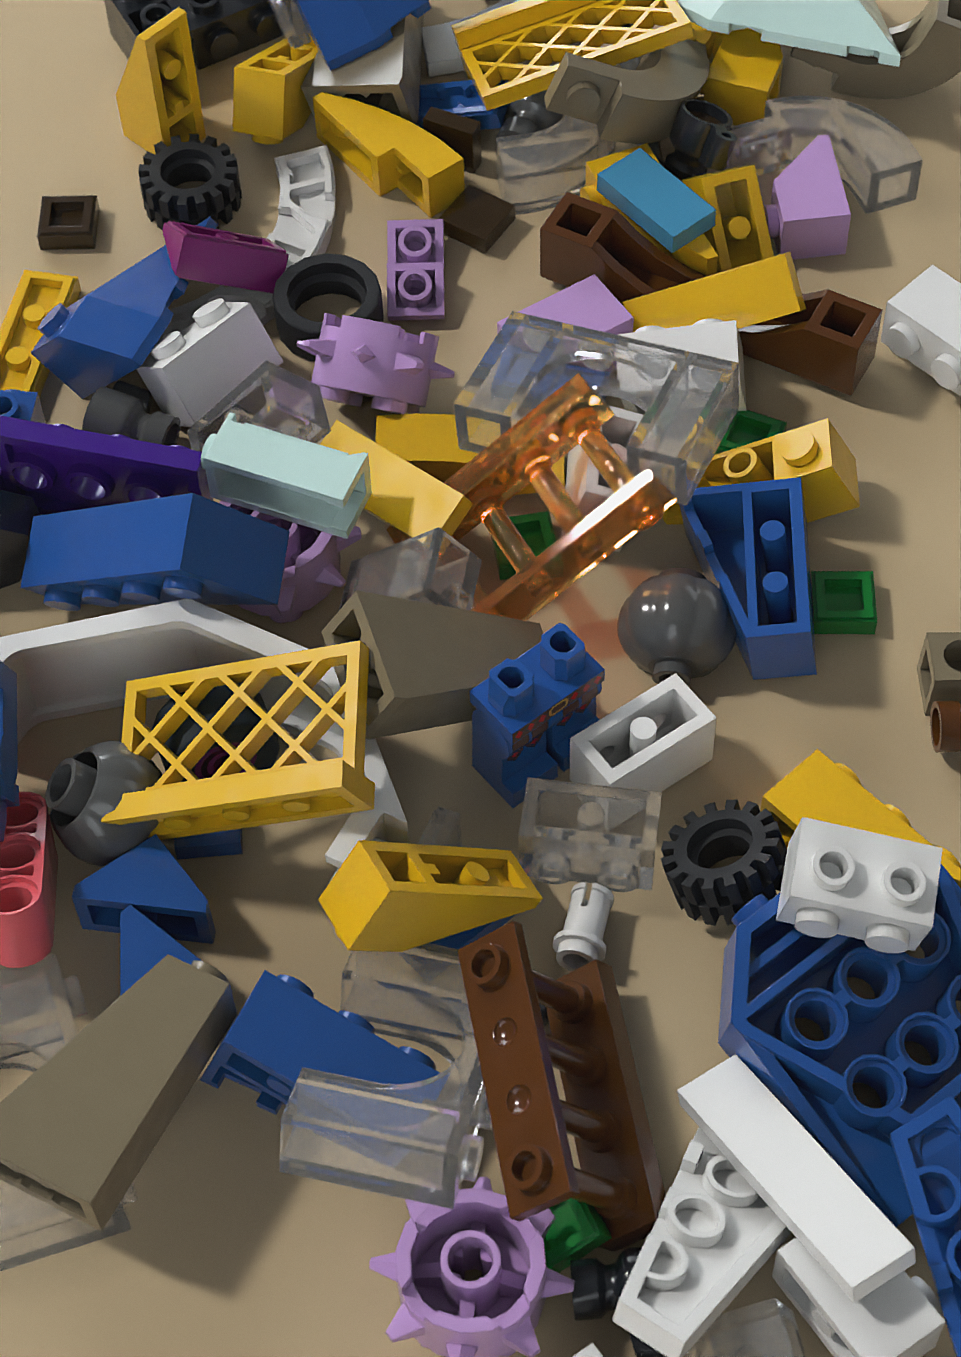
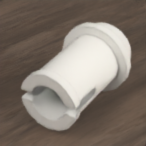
[553,882,614,971]

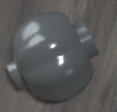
[617,568,737,686]
[45,741,162,866]

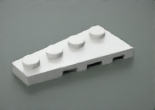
[612,1127,792,1357]

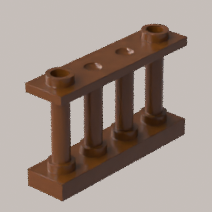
[457,920,666,1252]

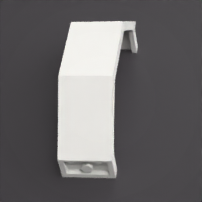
[0,598,409,883]

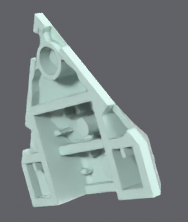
[677,0,901,67]

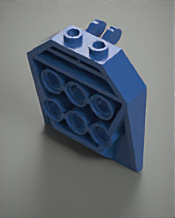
[718,864,961,1228]

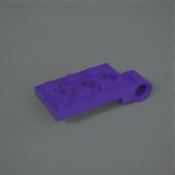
[0,415,213,515]

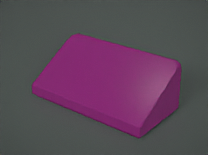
[162,221,289,294]

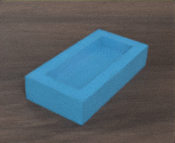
[597,148,716,253]

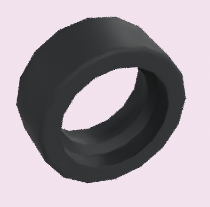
[272,253,384,361]

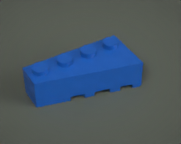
[20,493,290,611]

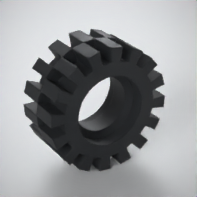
[138,134,242,230]
[661,800,787,926]

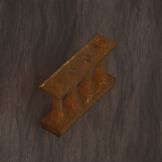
[386,373,678,621]

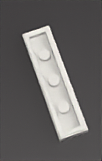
[677,1054,916,1303]

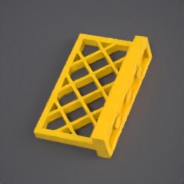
[451,0,694,111]
[101,640,375,840]

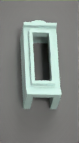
[201,412,372,539]

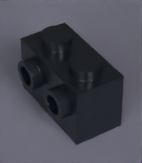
[172,0,291,70]

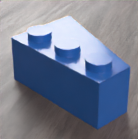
[677,477,817,680]
[200,970,450,1169]

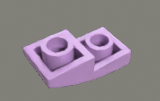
[387,219,445,321]

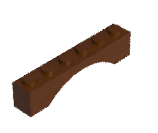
[540,192,883,396]

